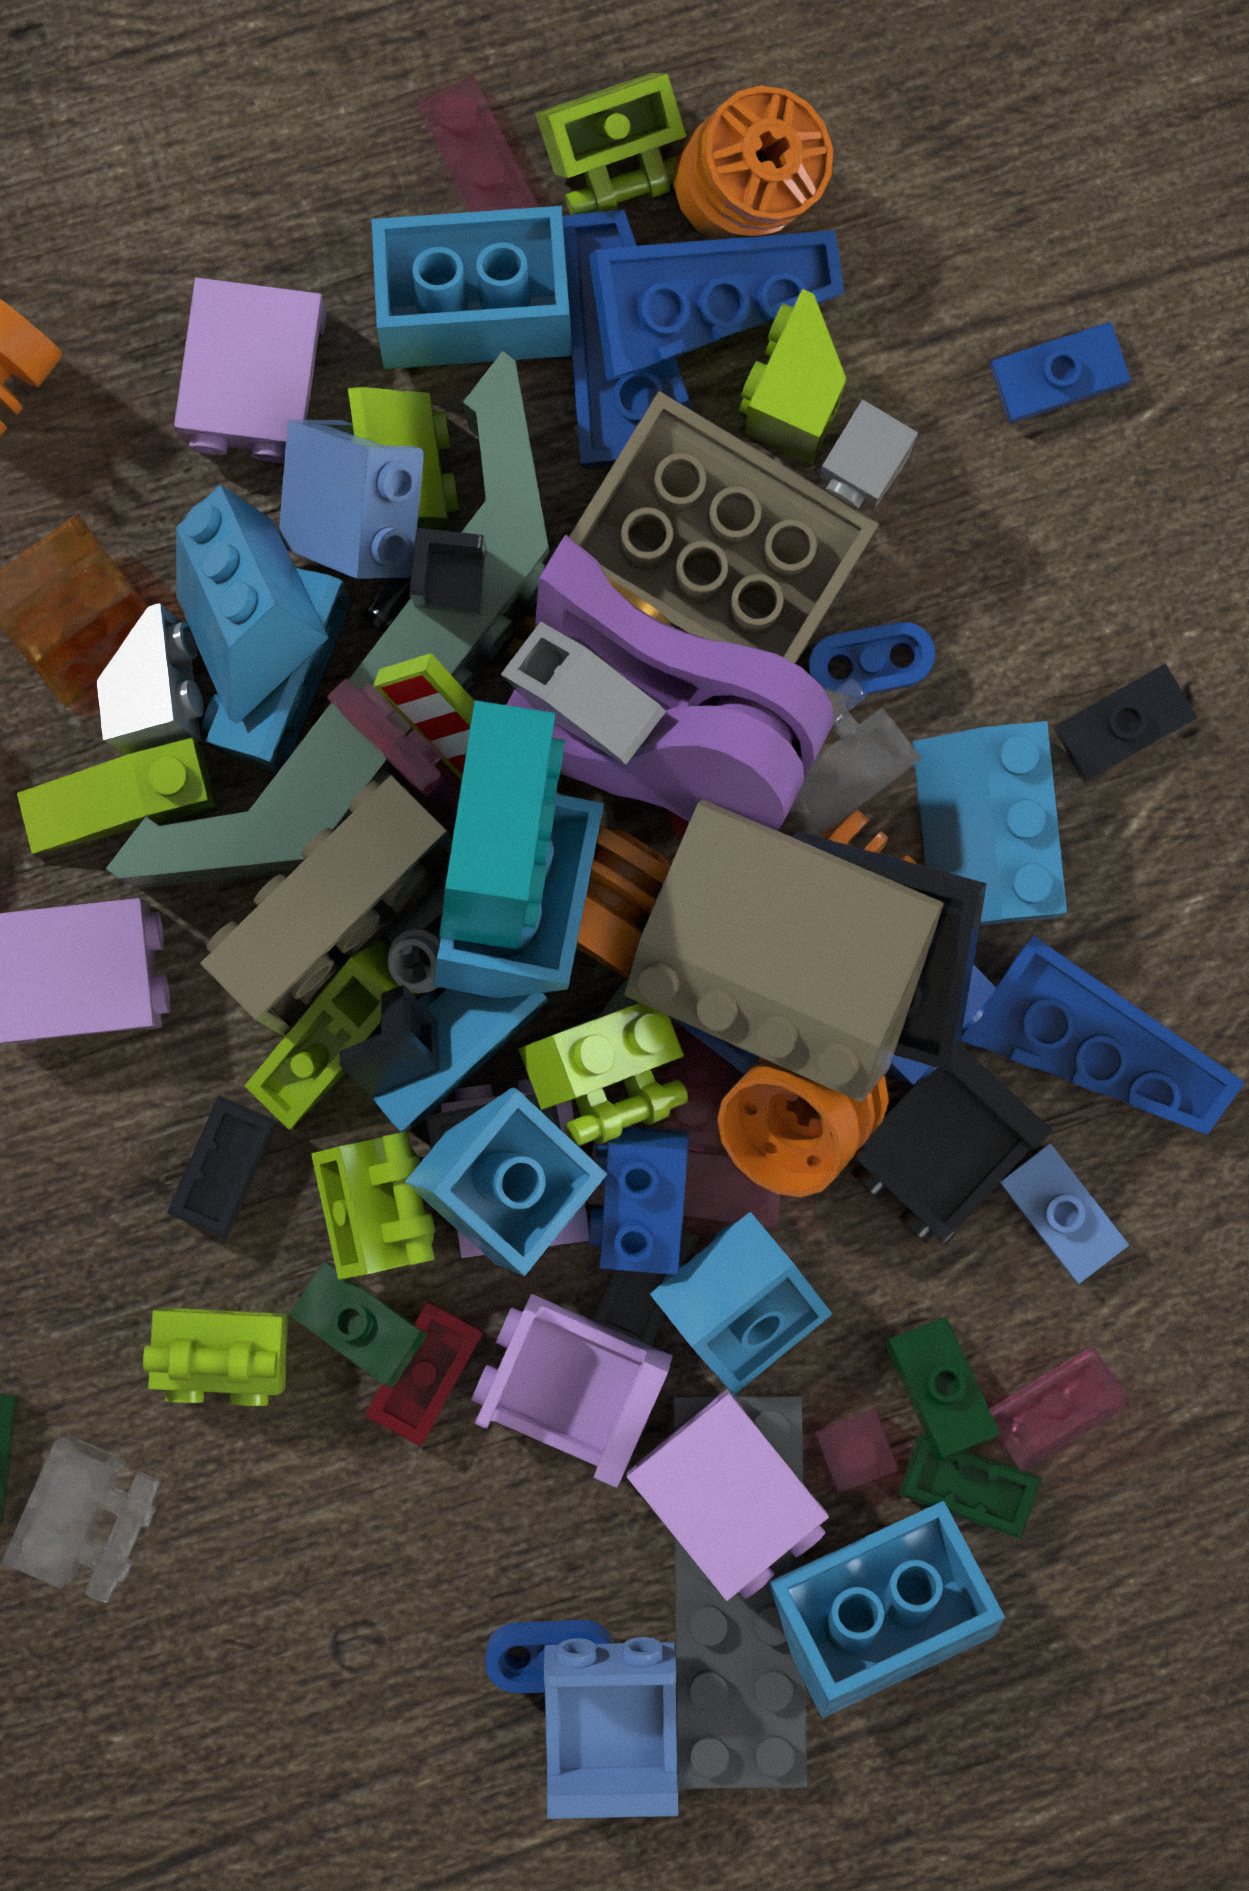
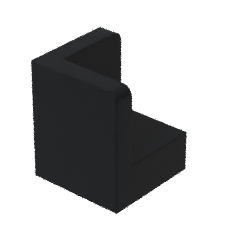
[410,528,487,614]
[339,985,439,1098]

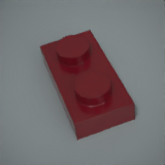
[365,1300,484,1446]

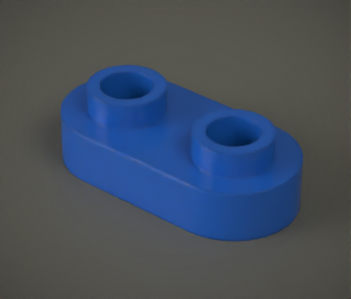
[808,622,935,700]
[485,1620,614,1693]

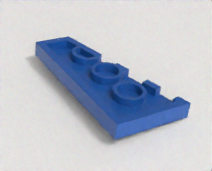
[562,209,694,469]
[589,230,844,382]
[961,934,1245,1135]

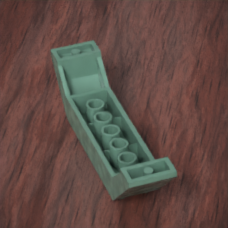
[106,351,550,889]

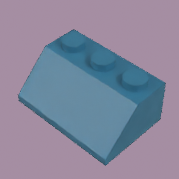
[371,206,572,369]
[176,484,328,724]
[202,568,353,774]
[912,721,1067,926]
[433,794,604,999]
[372,989,550,1133]
[769,1501,1005,1718]

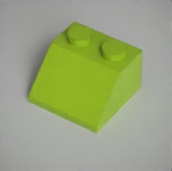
[348,387,460,531]

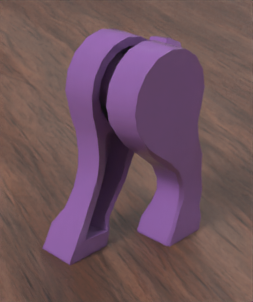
[506,535,834,831]

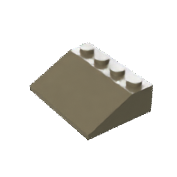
[569,391,879,664]
[200,775,453,1037]
[624,799,944,1103]

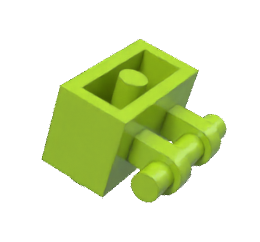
[535,73,687,215]
[519,1003,688,1146]
[311,1131,436,1280]
[143,1307,289,1406]

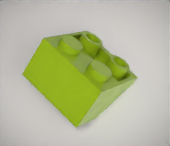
[739,289,846,465]

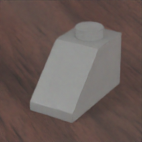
[819,399,918,510]

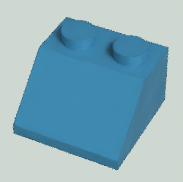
[405,1088,607,1276]
[650,1212,832,1395]

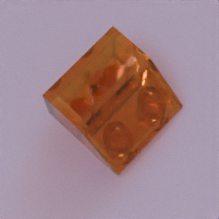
[0,513,148,707]

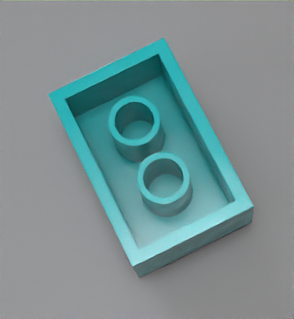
[439,700,565,949]

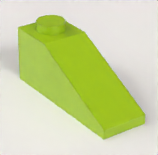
[17,738,218,855]
[244,938,419,1130]

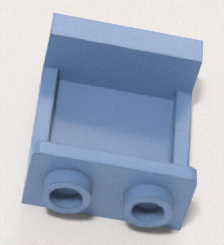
[279,420,424,579]
[544,1637,678,1819]

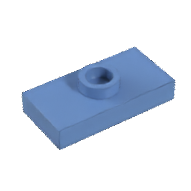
[999,1143,1129,1284]

